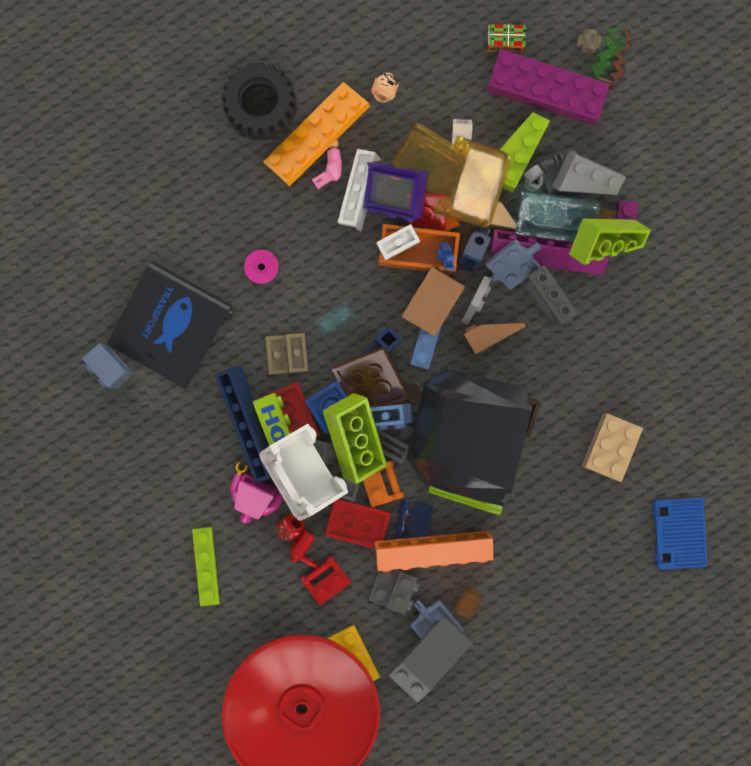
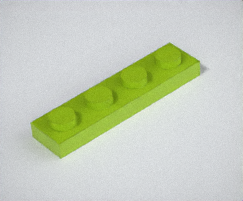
[192,527,220,606]

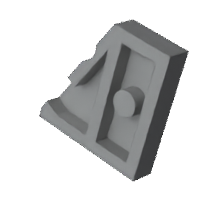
[461,276,491,325]

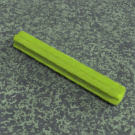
[429,486,503,515]

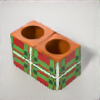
[486,24,526,53]

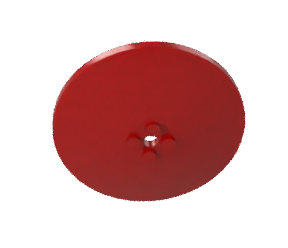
[222,635,380,766]

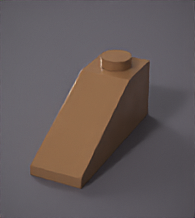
[463,323,526,355]

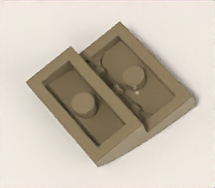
[264,333,308,375]

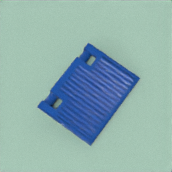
[652,498,707,570]

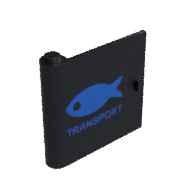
[107,261,234,389]

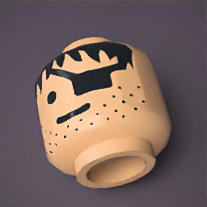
[371,73,398,103]

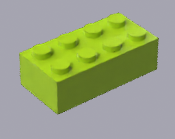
[322,393,387,484]

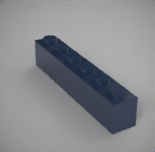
[214,365,271,484]

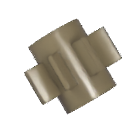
[577,29,601,53]

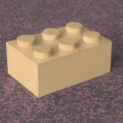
[581,413,643,482]

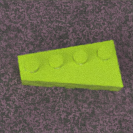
[479,112,550,193]
[569,219,651,265]

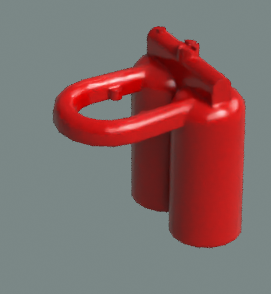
[289,528,319,568]

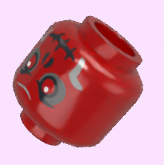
[276,514,305,542]

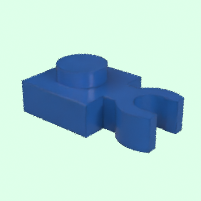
[437,242,455,270]

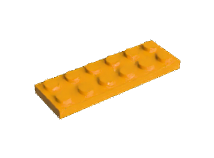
[263,82,370,187]

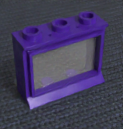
[363,161,428,222]

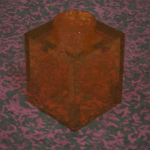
[453,587,483,620]

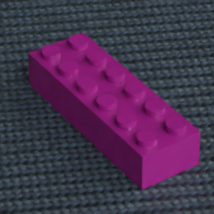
[486,49,610,126]

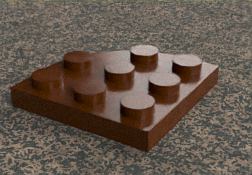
[332,347,409,407]

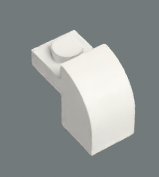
[451,119,472,155]

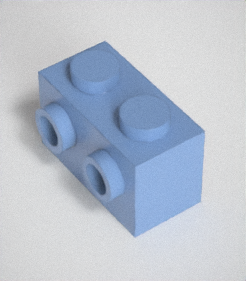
[370,403,412,430]

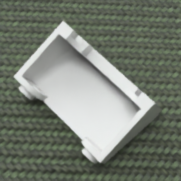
[260,424,348,521]

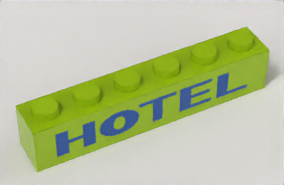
[252,393,293,446]

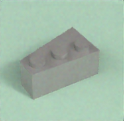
[552,151,626,195]

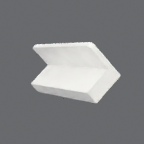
[338,149,381,231]

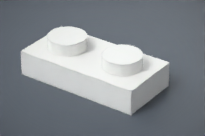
[376,224,420,261]

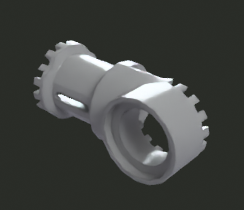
[524,164,544,192]

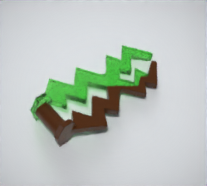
[591,25,633,90]

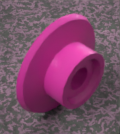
[244,250,278,284]

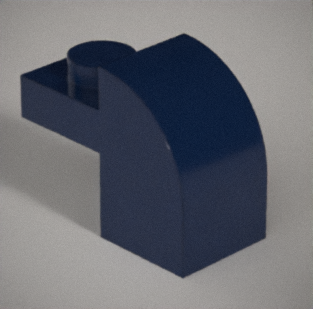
[360,326,402,355]

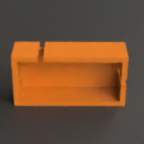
[378,224,460,275]

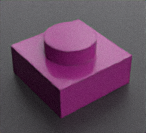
[616,201,638,221]

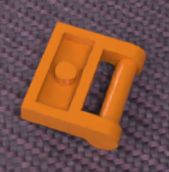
[363,460,405,507]

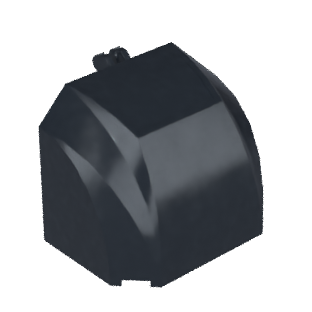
[406,369,532,506]

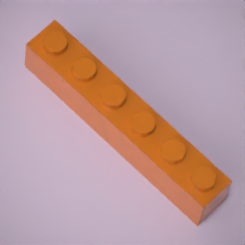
[374,531,494,572]

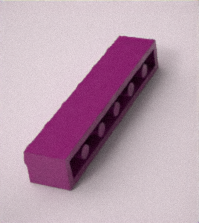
[490,229,609,275]

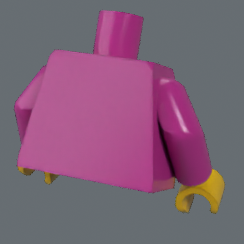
[230,462,284,523]

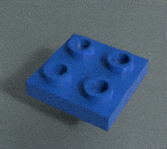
[304,381,347,434]

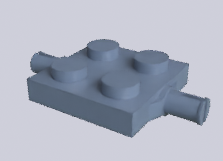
[486,239,541,290]
[410,599,464,638]

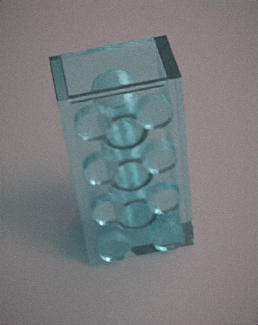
[515,190,601,242]

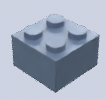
[82,343,134,389]

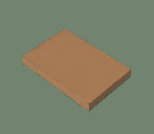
[402,266,465,336]

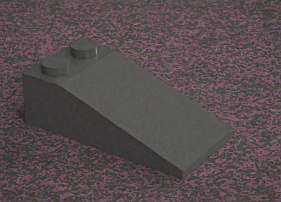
[389,615,473,703]

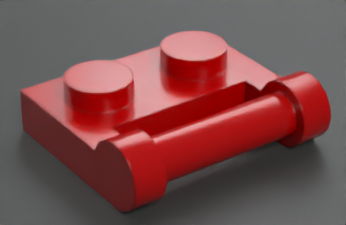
[300,555,351,606]

